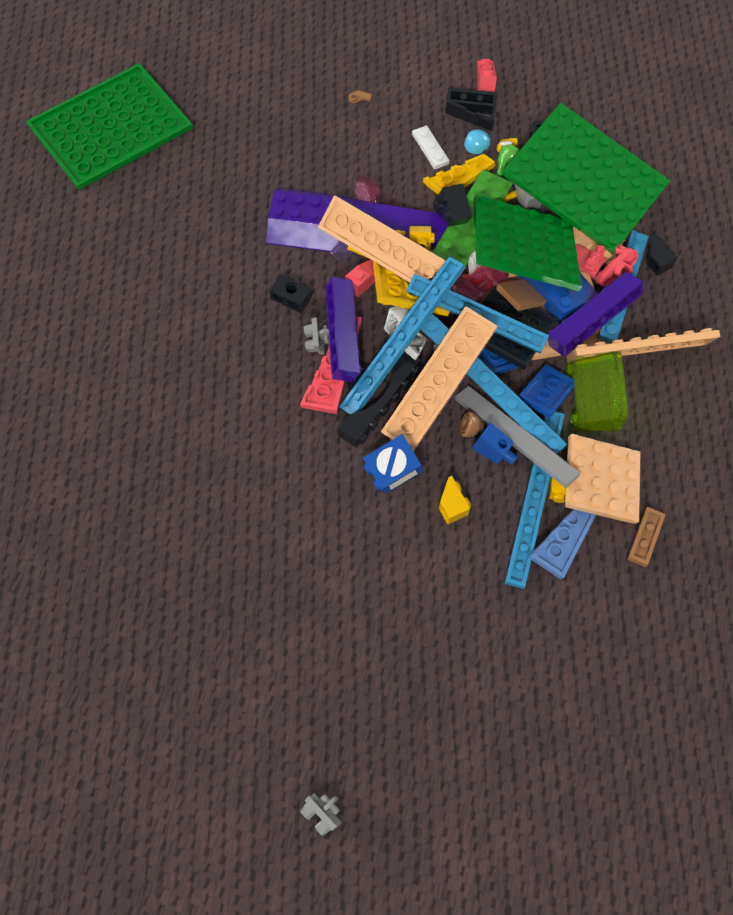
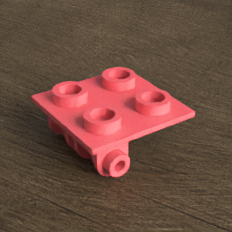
[575,243,607,276]

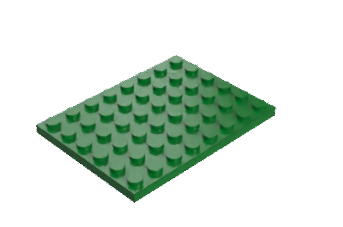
[26,63,193,190]
[502,103,670,255]

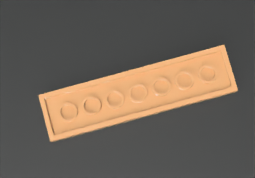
[318,195,446,282]
[381,306,498,452]
[566,328,720,363]

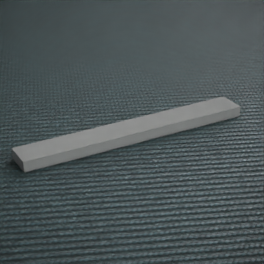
[455,386,580,488]

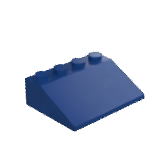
[518,274,598,325]

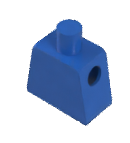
[472,423,518,465]

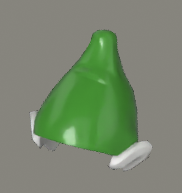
[497,141,520,176]

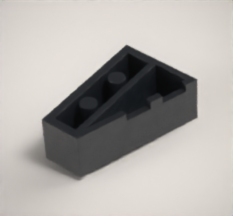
[445,87,497,131]

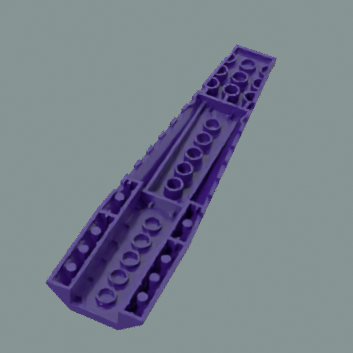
[266,188,448,254]

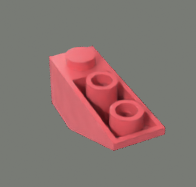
[477,59,497,92]

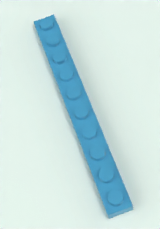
[339,256,466,414]
[421,314,567,454]
[504,412,565,589]

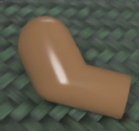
[349,90,373,103]

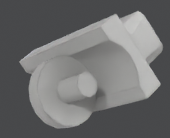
[304,318,329,354]
[300,793,342,836]

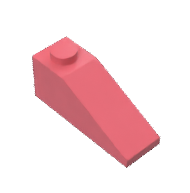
[345,259,375,297]

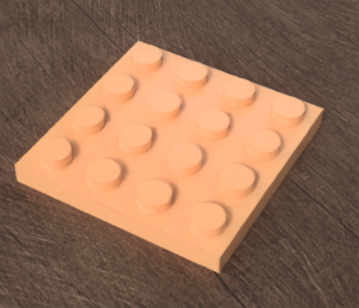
[565,434,640,524]

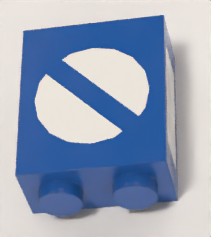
[363,434,425,494]

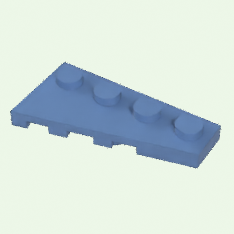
[528,509,596,579]

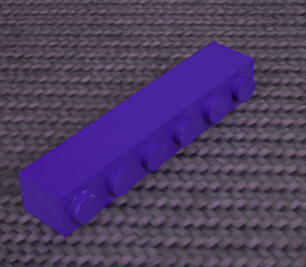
[547,272,643,357]
[325,276,361,382]

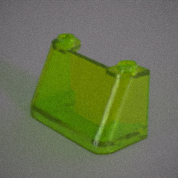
[566,352,628,431]

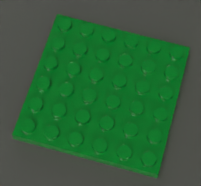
[473,195,582,291]

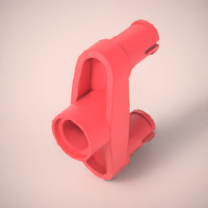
[589,244,638,287]

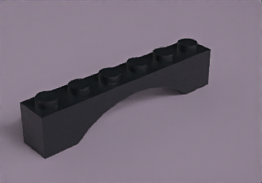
[338,351,421,448]

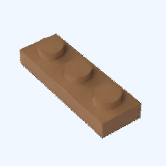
[627,507,666,567]

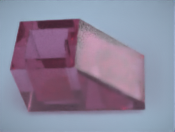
[355,177,380,203]

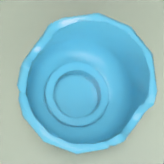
[464,129,491,154]

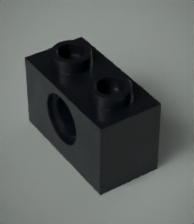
[270,274,312,314]

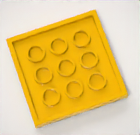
[373,261,449,316]

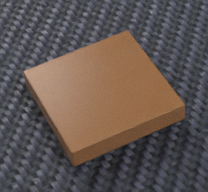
[496,279,546,311]

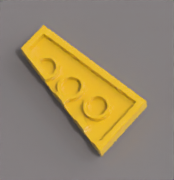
[423,154,495,194]

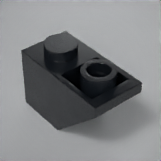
[646,234,678,276]

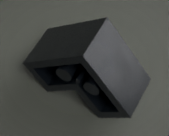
[433,183,473,227]

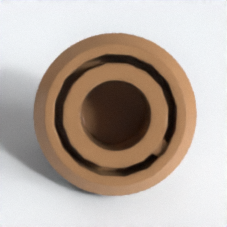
[460,411,484,438]

